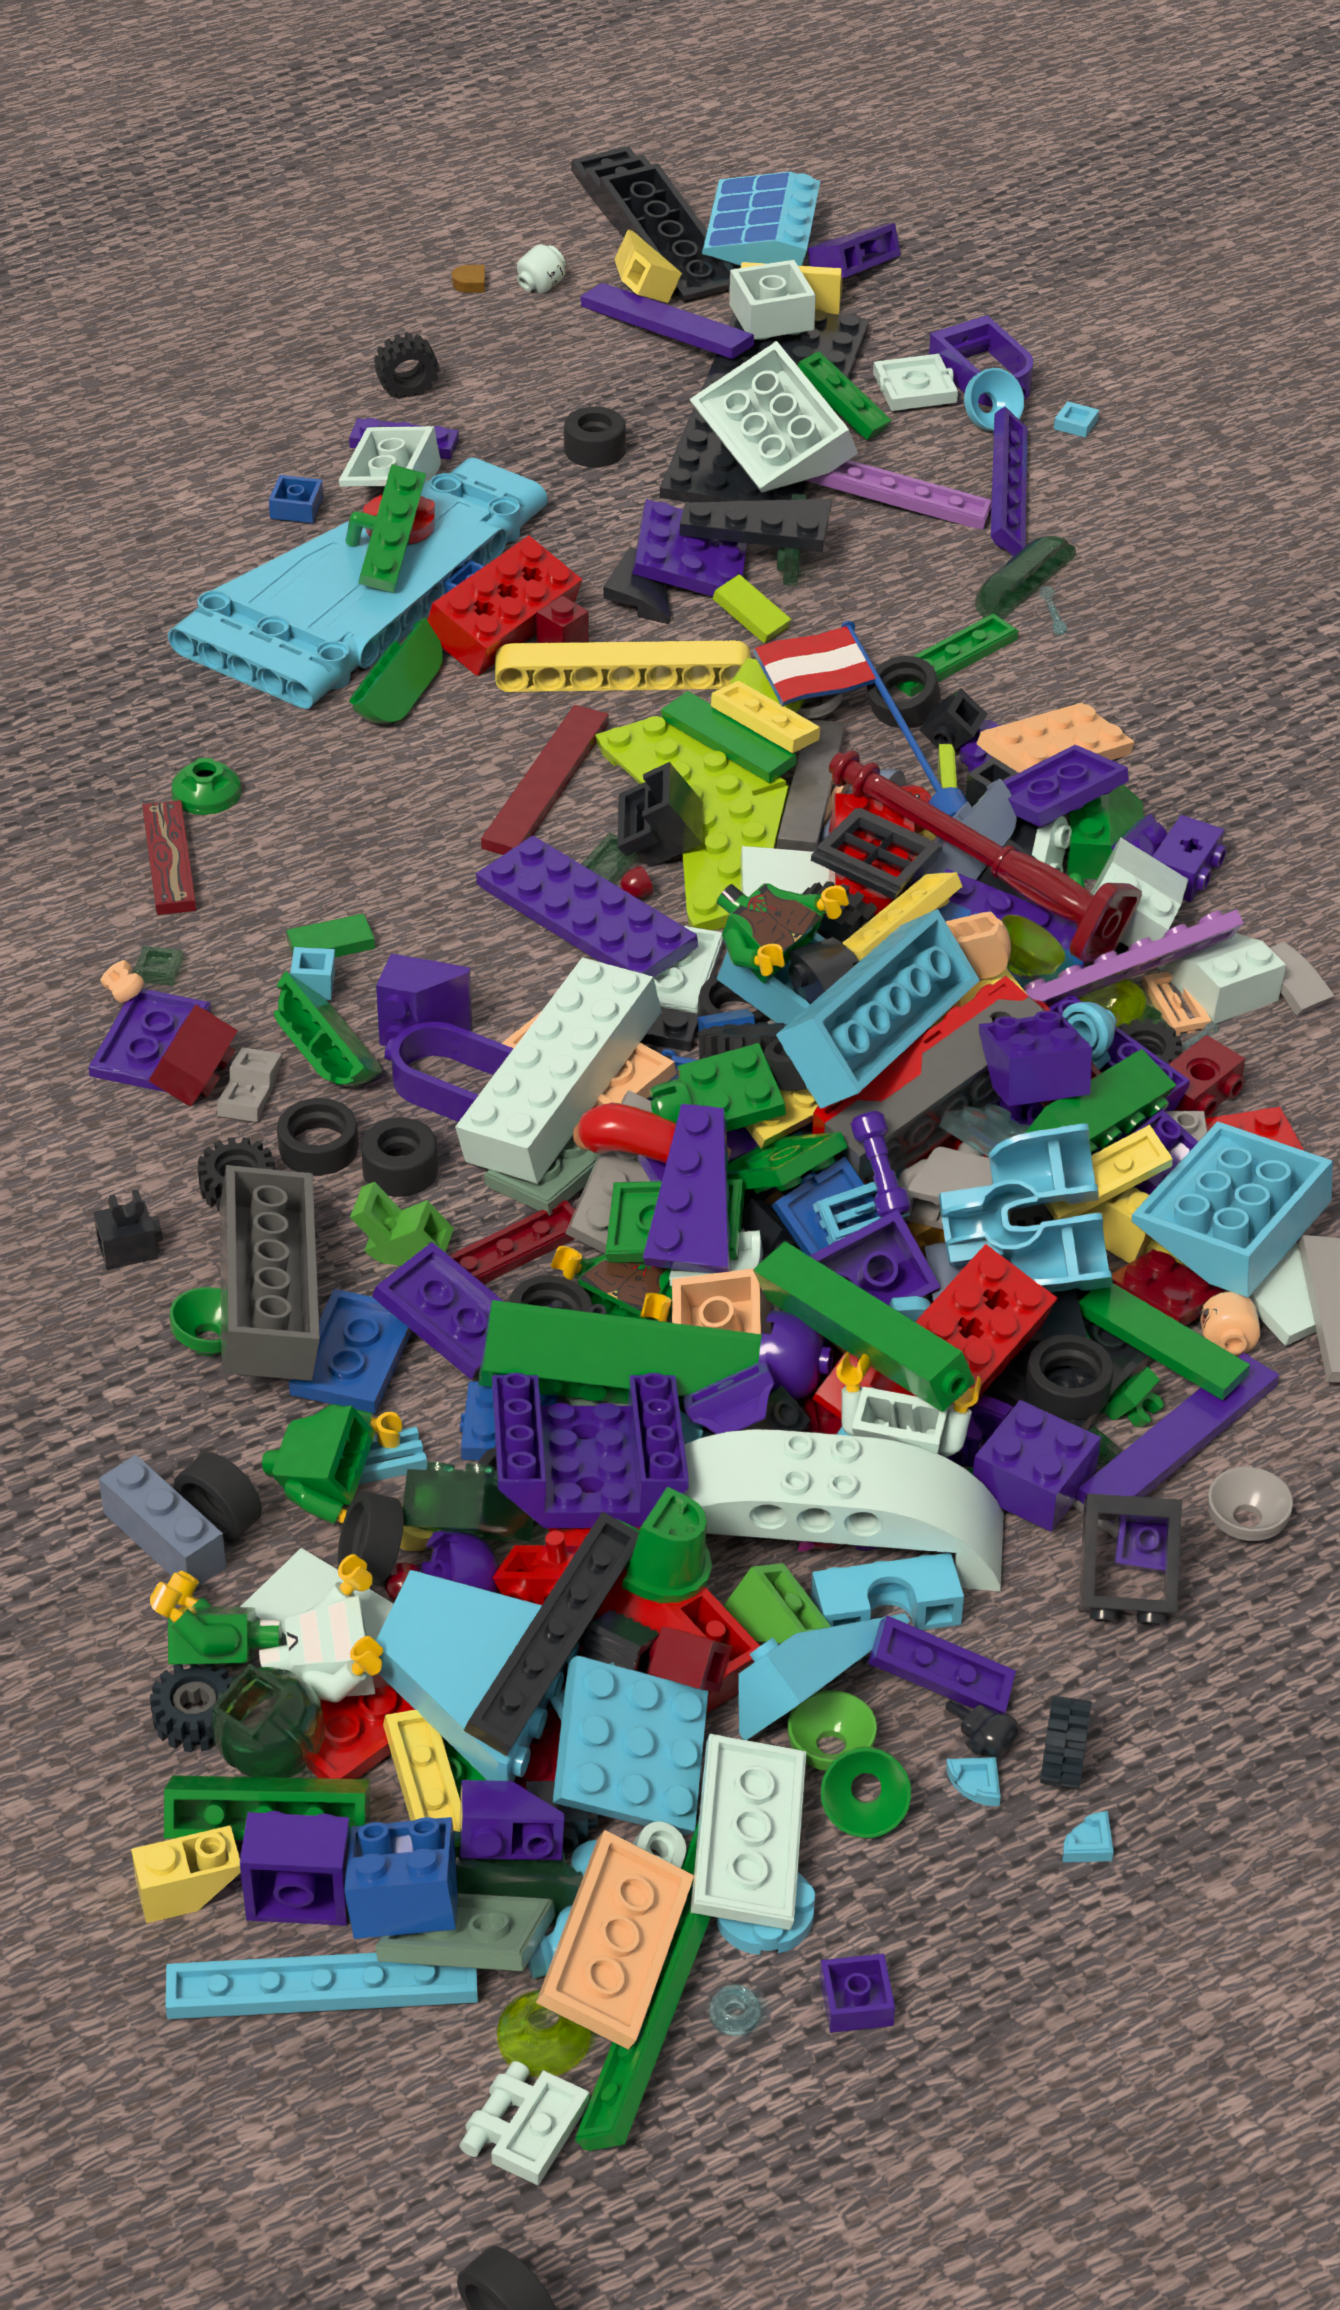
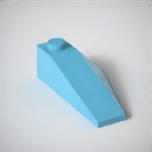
[738,1613,910,1740]

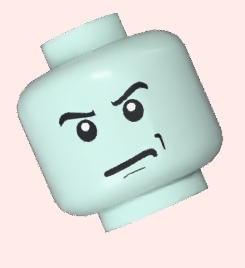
[517,244,566,293]

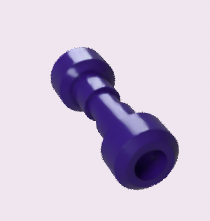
[850,1111,912,1218]

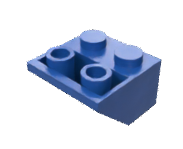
[344,1817,458,1939]

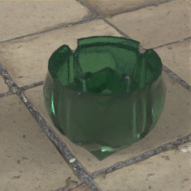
[211,1664,325,1778]

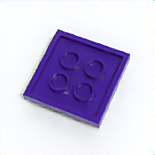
[632,499,747,596]

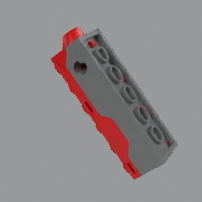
[812,976,1051,1185]

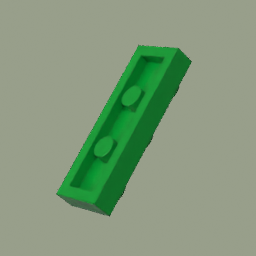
[797,351,892,440]

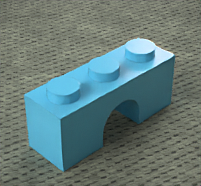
[811,1553,964,1630]

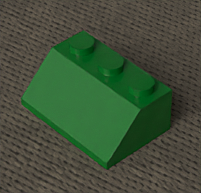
[1066,784,1144,879]

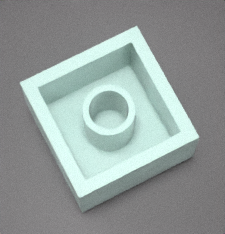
[729,260,816,340]

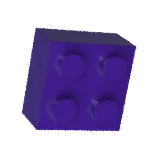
[1113,1521,1167,1574]
[820,1953,895,2033]

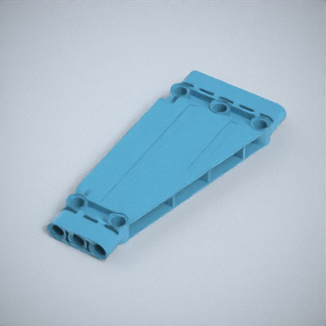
[168,457,548,709]

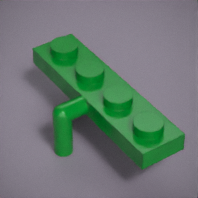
[345,464,426,593]

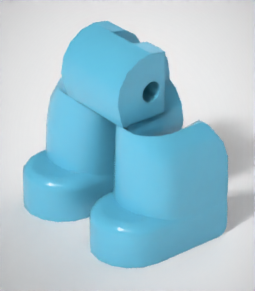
[938,1124,1112,1292]

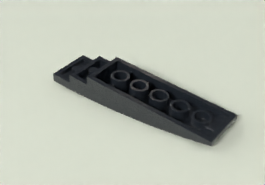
[571,146,734,301]

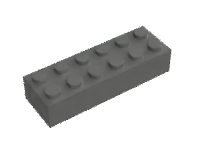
[220,1165,320,1381]

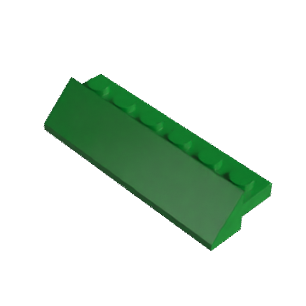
[478,1300,762,1412]

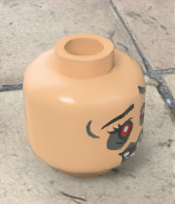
[1200,1292,1261,1356]

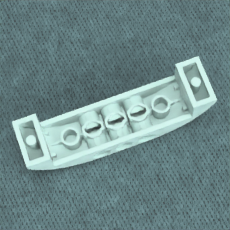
[639,1430,1004,1591]

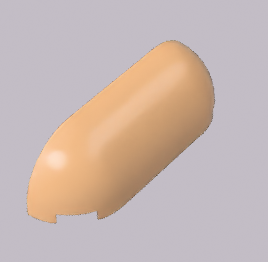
[946,912,1011,980]

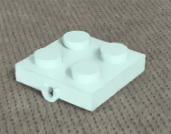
[873,354,958,411]

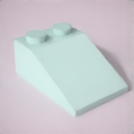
[339,426,441,487]
[1091,838,1188,947]
[1157,933,1286,1025]

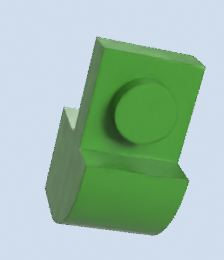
[350,1182,454,1266]

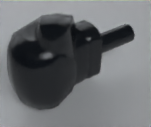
[945,1699,1020,1759]

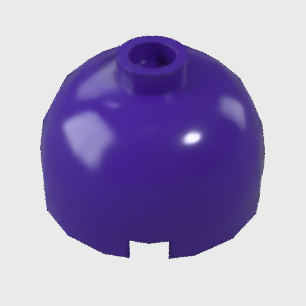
[759,1310,833,1401]
[421,1531,501,1594]

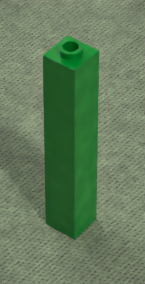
[753,1241,975,1412]

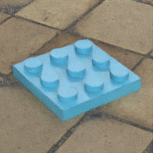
[553,1656,708,1836]

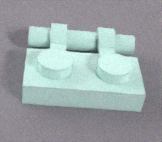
[459,2061,590,2186]

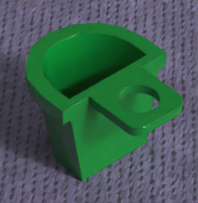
[616,1487,712,1603]

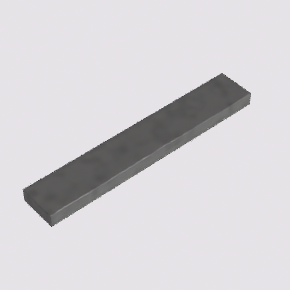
[777,719,845,852]

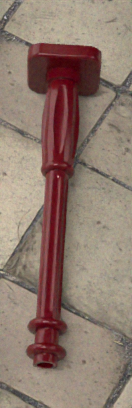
[829,750,1142,962]

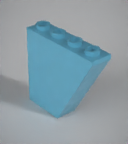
[376,1570,579,1782]

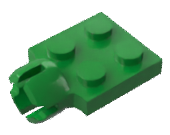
[650,1043,786,1132]

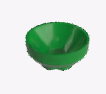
[171,758,242,815]
[169,1287,221,1356]
[821,1746,911,1838]

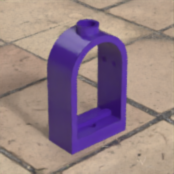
[929,315,1033,407]
[384,1021,514,1122]

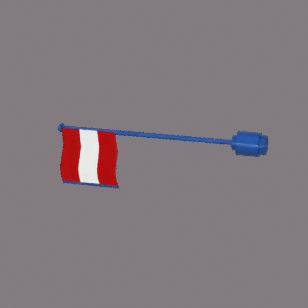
[754,621,968,817]

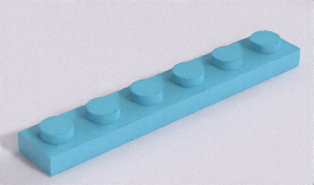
[165,1953,478,2019]

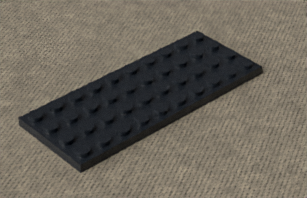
[660,310,869,503]

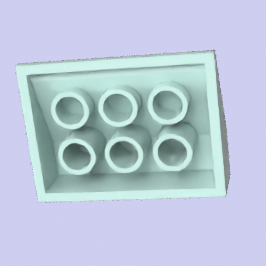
[690,341,858,492]

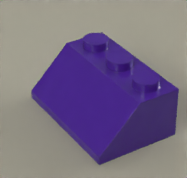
[810,1209,941,1347]

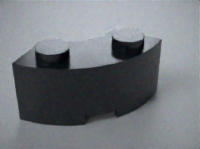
[789,937,859,1005]

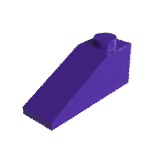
[807,223,901,278]

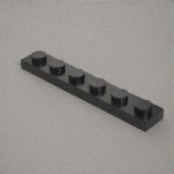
[463,1511,639,1756]

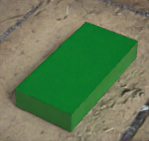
[286,913,375,958]

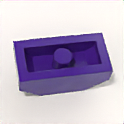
[683,1360,774,1434]

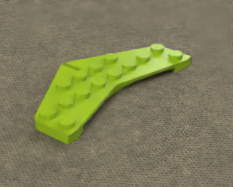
[595,716,789,931]

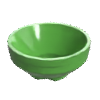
[787,1690,877,1771]

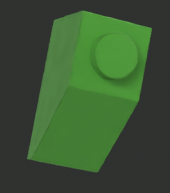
[723,1563,831,1643]

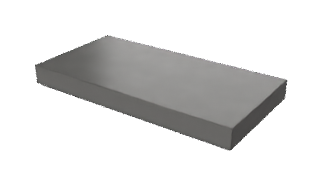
[1298,1235,1340,1383]

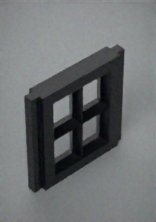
[810,807,943,900]

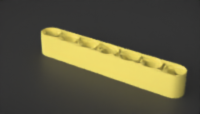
[495,641,751,692]

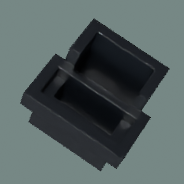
[617,762,703,867]

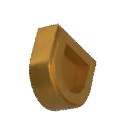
[452,265,485,293]

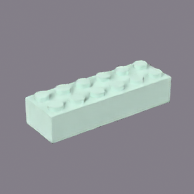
[455,957,661,1184]

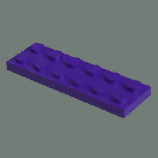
[475,836,698,978]

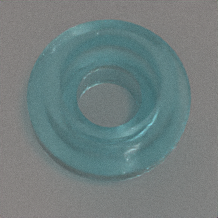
[709,1984,761,2036]

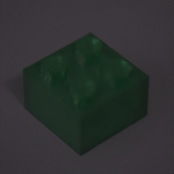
[403,1462,533,1542]

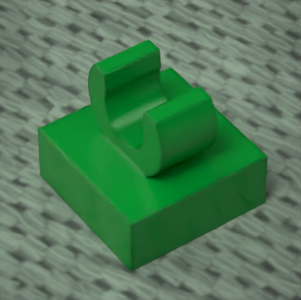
[1105,1367,1164,1428]

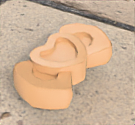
[100,960,144,1003]

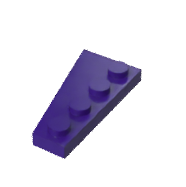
[643,1104,731,1274]

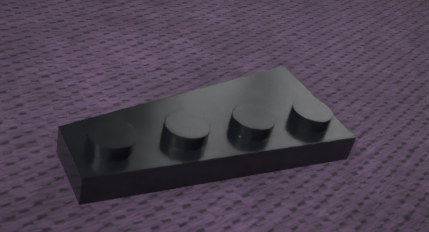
[679,499,832,552]

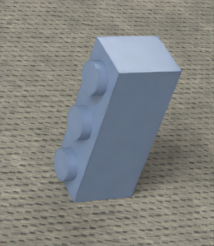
[99,1454,226,1588]

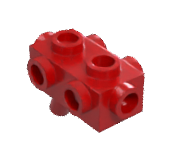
[492,1531,580,1605]

